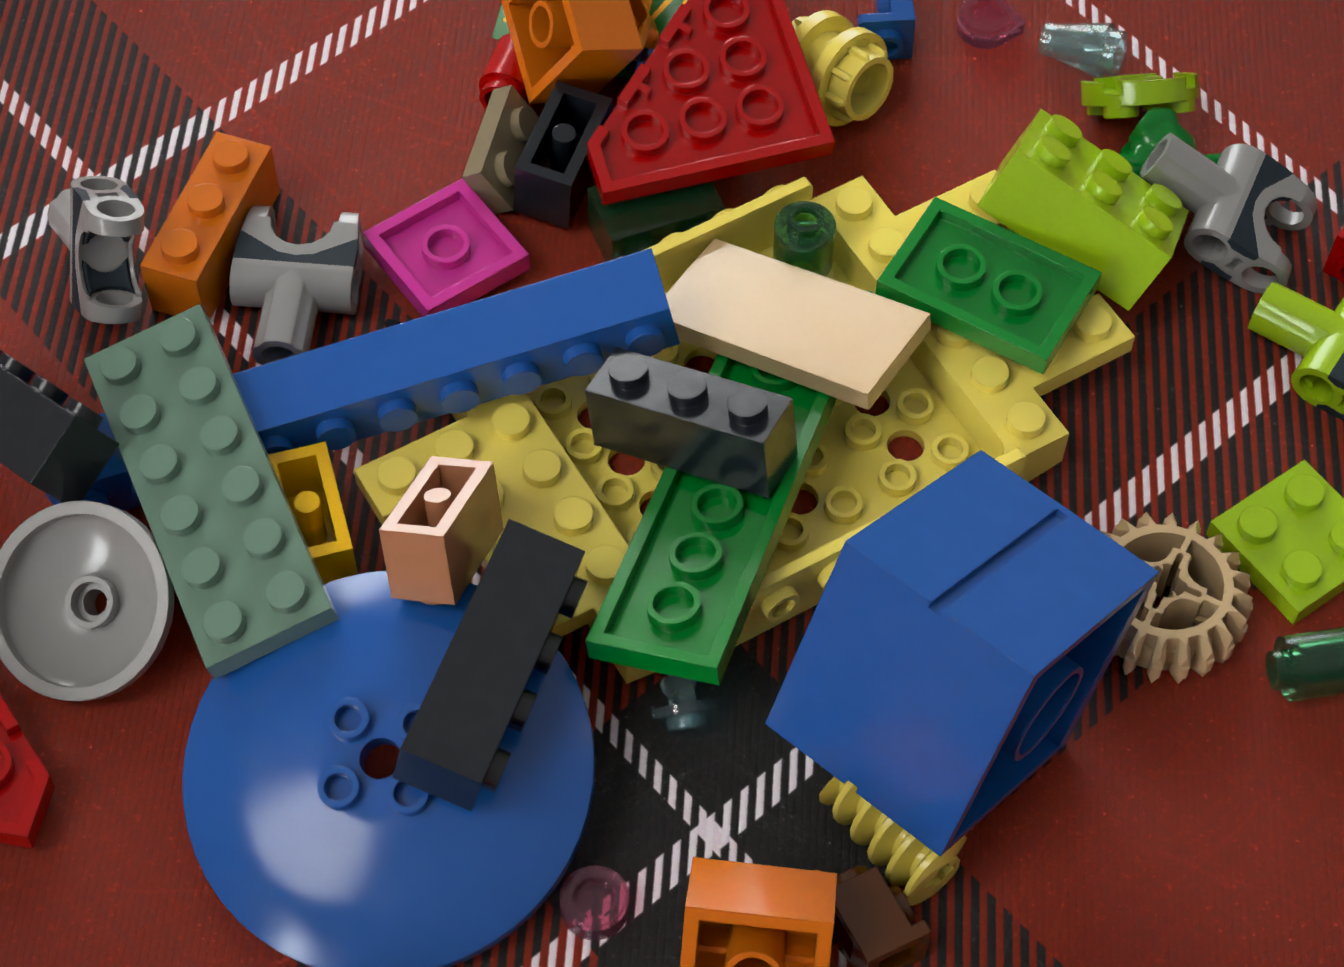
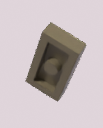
[462,85,539,215]

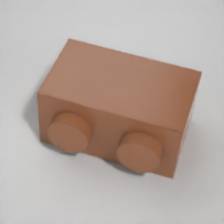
[379,456,504,605]

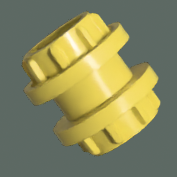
[792,10,894,126]

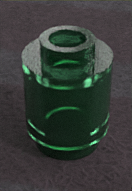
[773,201,836,277]
[1265,627,1344,702]

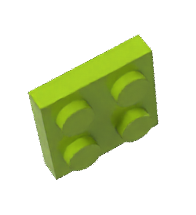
[1206,459,1344,625]

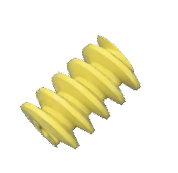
[819,777,967,906]

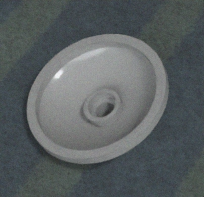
[0,501,175,701]

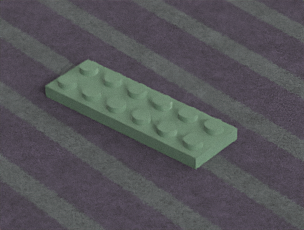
[84,304,339,679]

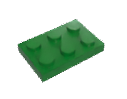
[875,197,1102,375]

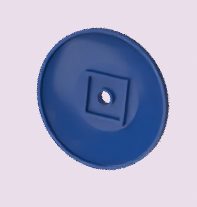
[182,570,596,967]

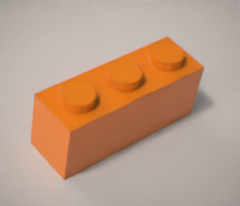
[140,131,280,320]

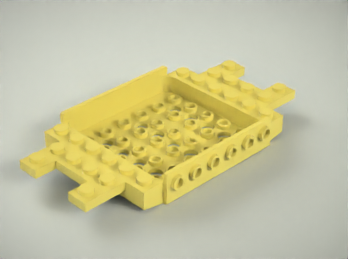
[354,169,1135,684]

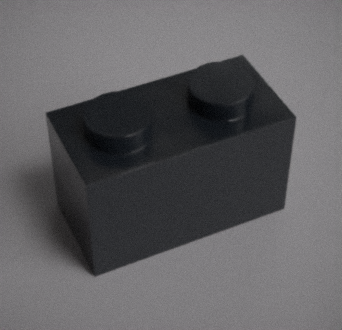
[513,81,612,229]

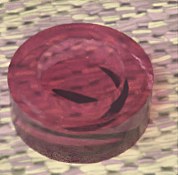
[559,865,630,940]

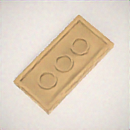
[666,238,931,410]

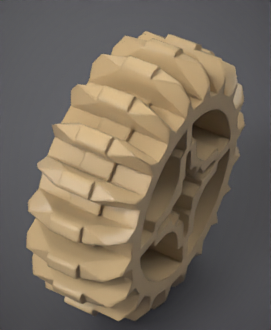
[1101,512,1253,684]

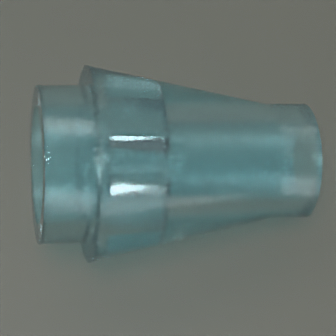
[1039,22,1127,78]

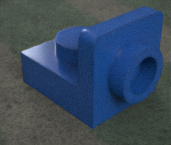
[857,0,916,60]

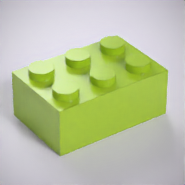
[977,109,1189,311]

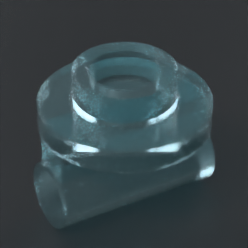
[650,674,718,732]

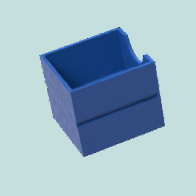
[765,450,1159,857]

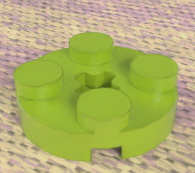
[1081,72,1199,119]

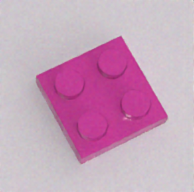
[362,178,530,317]

